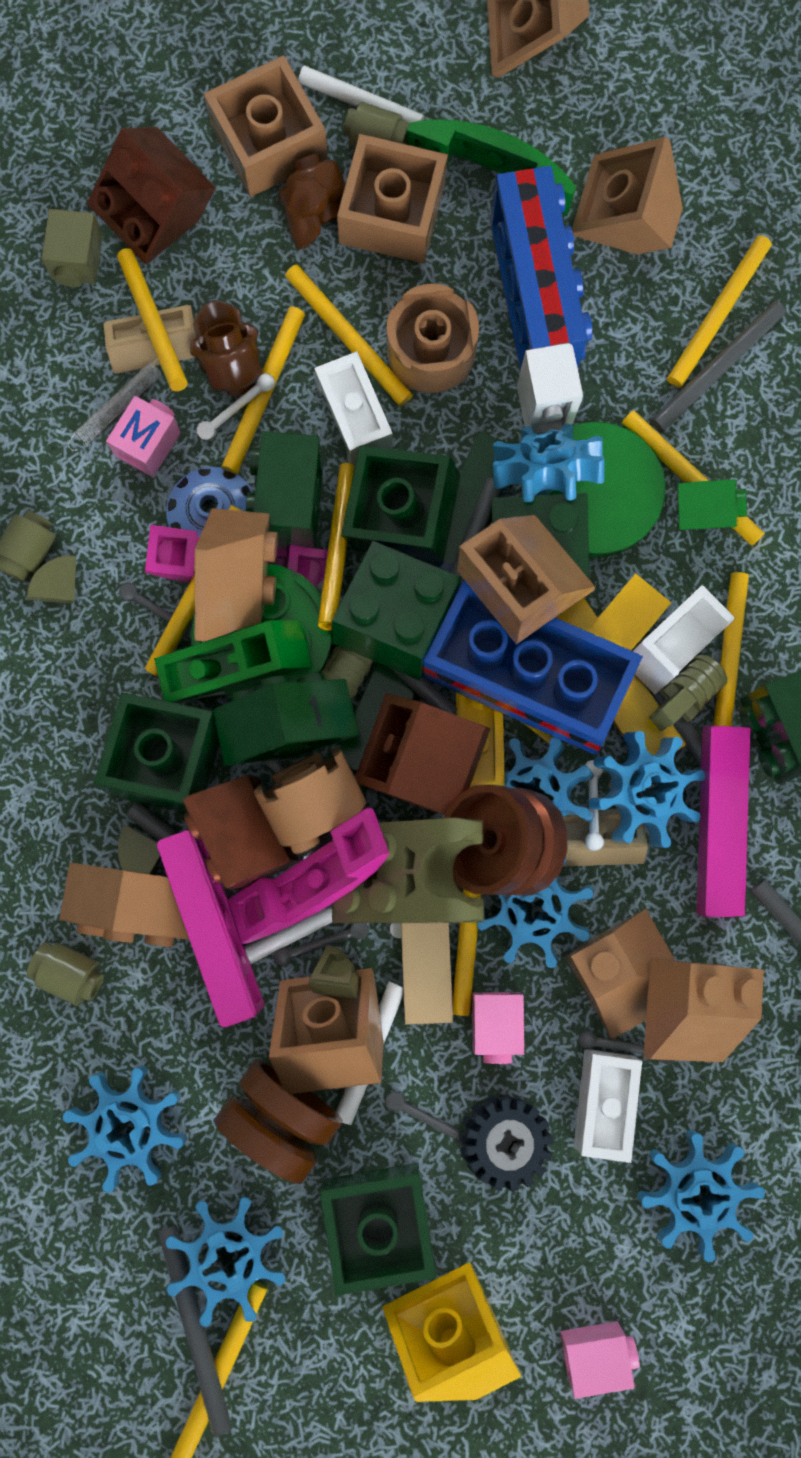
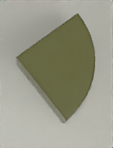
[25,555,76,604]
[118,824,161,875]
[308,945,360,999]

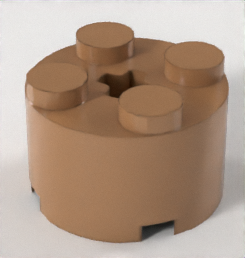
[387,284,479,393]
[253,748,366,854]

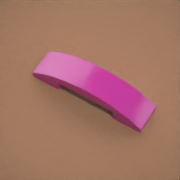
[145,525,328,587]
[228,808,390,944]

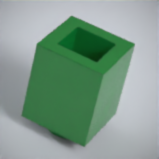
[678,479,747,530]

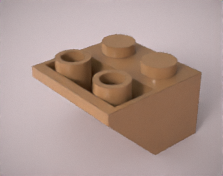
[457,515,595,644]

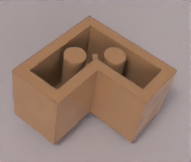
[59,862,190,947]

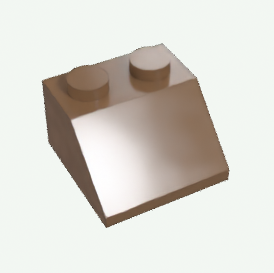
[195,508,278,641]
[643,959,764,1062]
[269,968,384,1094]

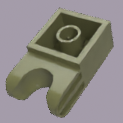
[332,818,484,923]

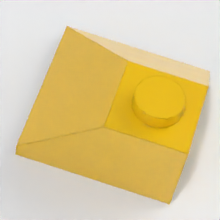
[382,1262,522,1402]

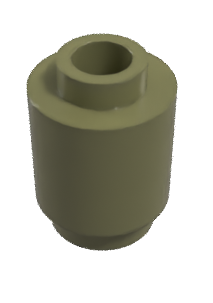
[343,102,410,149]
[0,510,56,583]
[27,942,104,1006]

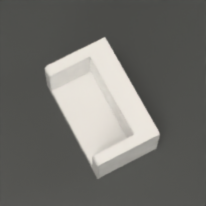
[517,343,583,435]
[314,352,393,465]
[633,585,734,695]
[574,1049,642,1163]

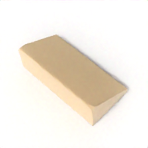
[104,305,197,374]
[563,809,648,867]

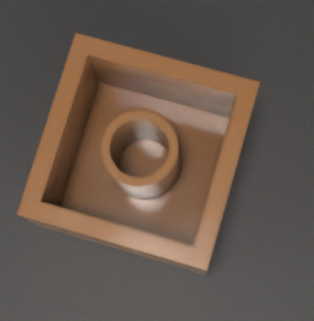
[203,55,328,197]
[337,134,448,264]

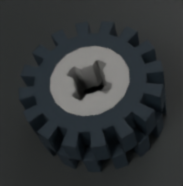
[459,1094,553,1192]

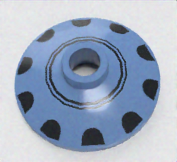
[166,467,253,536]

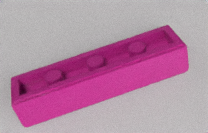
[696,725,750,917]
[157,830,265,1027]

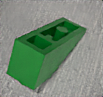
[154,620,312,703]

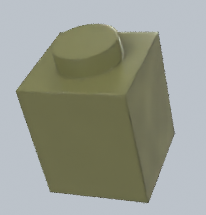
[42,209,103,287]

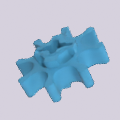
[492,424,605,502]
[589,731,705,848]
[504,737,594,822]
[477,857,594,968]
[63,1065,187,1193]
[637,1130,765,1262]
[166,1197,286,1327]

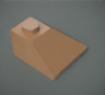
[487,0,590,77]
[572,137,683,254]
[564,909,675,1039]

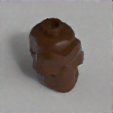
[279,153,346,250]
[190,300,262,396]

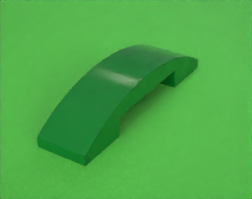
[407,119,576,217]

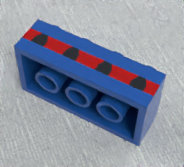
[490,166,592,371]
[423,580,643,756]

